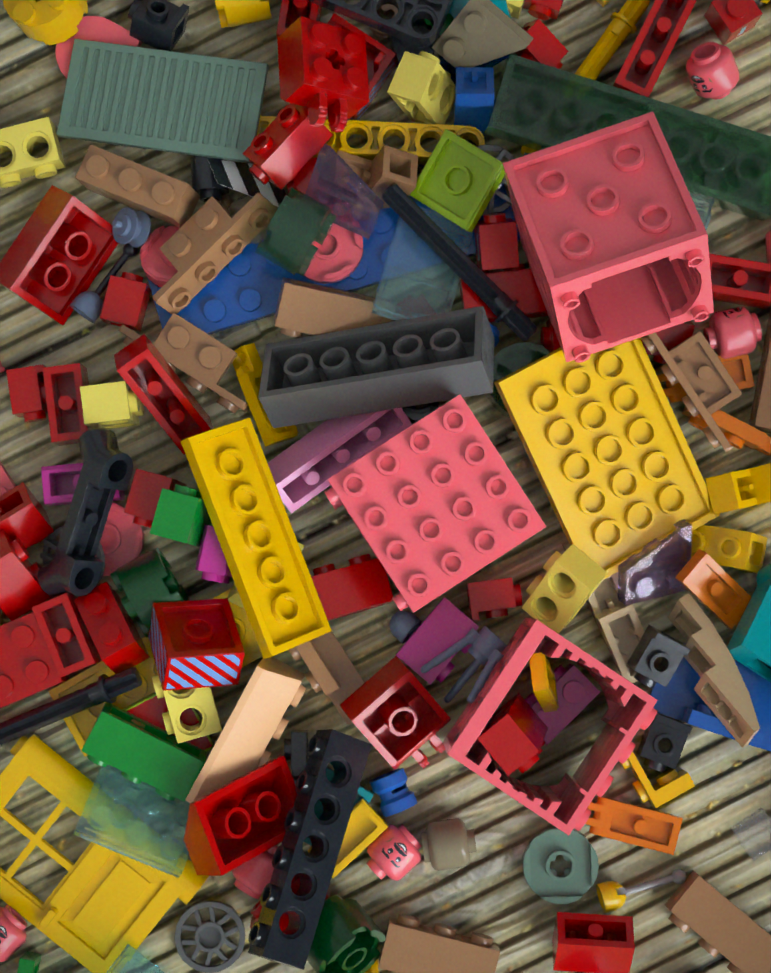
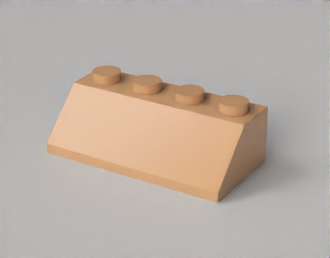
[185,657,306,803]

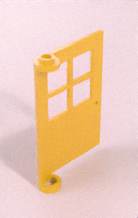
[0,734,209,973]

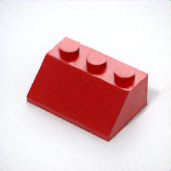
[0,185,118,325]
[184,756,297,876]

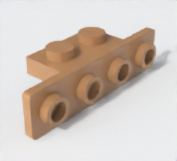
[153,193,279,314]
[118,312,249,414]
[640,331,742,452]
[289,631,365,725]

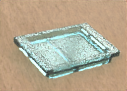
[371,207,473,321]

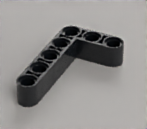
[307,0,454,47]

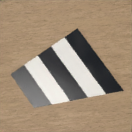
[208,159,295,213]

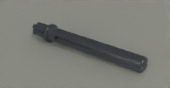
[382,184,537,341]
[0,667,142,745]

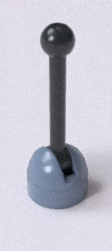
[70,243,138,323]

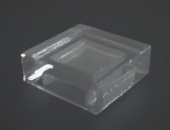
[730,808,771,861]

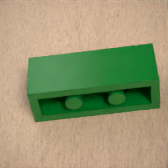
[150,484,213,547]
[81,702,207,802]

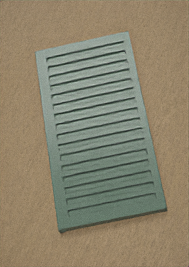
[56,39,269,163]

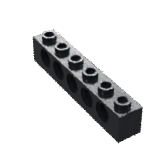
[248,729,372,970]

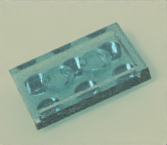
[73,765,190,878]

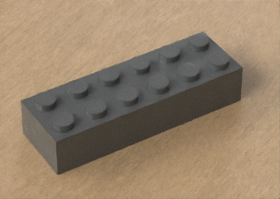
[258,306,494,428]

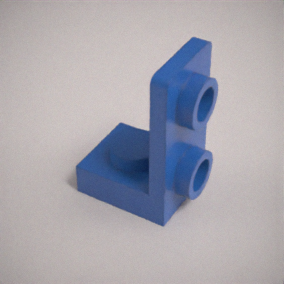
[454,67,494,133]

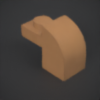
[330,145,418,209]

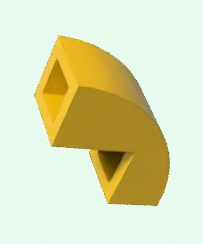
[705,463,771,515]

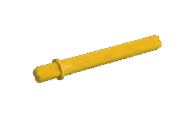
[521,0,650,155]

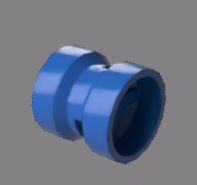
[369,767,418,817]

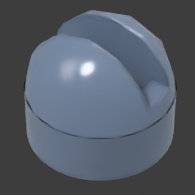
[389,611,422,644]

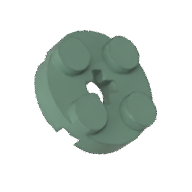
[522,827,599,904]

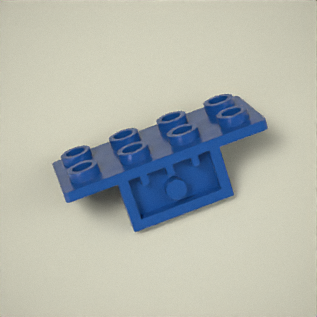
[650,642,771,752]

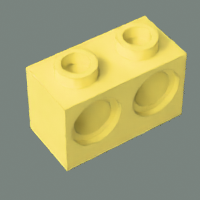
[387,51,455,125]
[0,117,66,188]
[80,381,144,429]
[522,544,608,634]
[152,671,222,744]

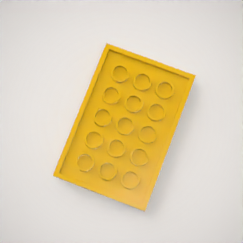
[494,338,720,580]

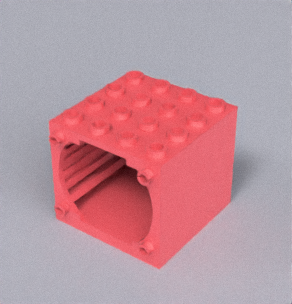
[502,111,714,363]
[324,394,547,613]
[443,618,658,836]

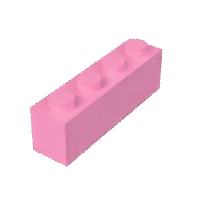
[268,408,412,514]

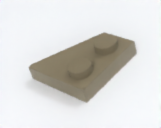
[432,0,534,68]

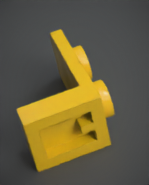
[676,525,768,574]
[620,751,695,808]

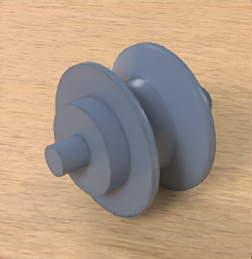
[112,207,151,248]

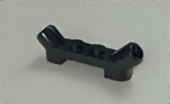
[37,428,133,597]

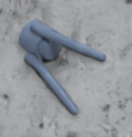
[420,626,507,703]

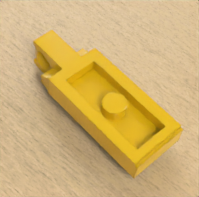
[233,343,299,447]

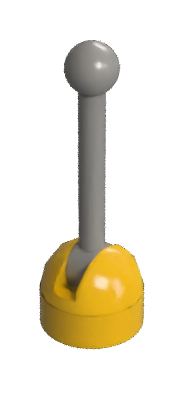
[596,869,687,913]

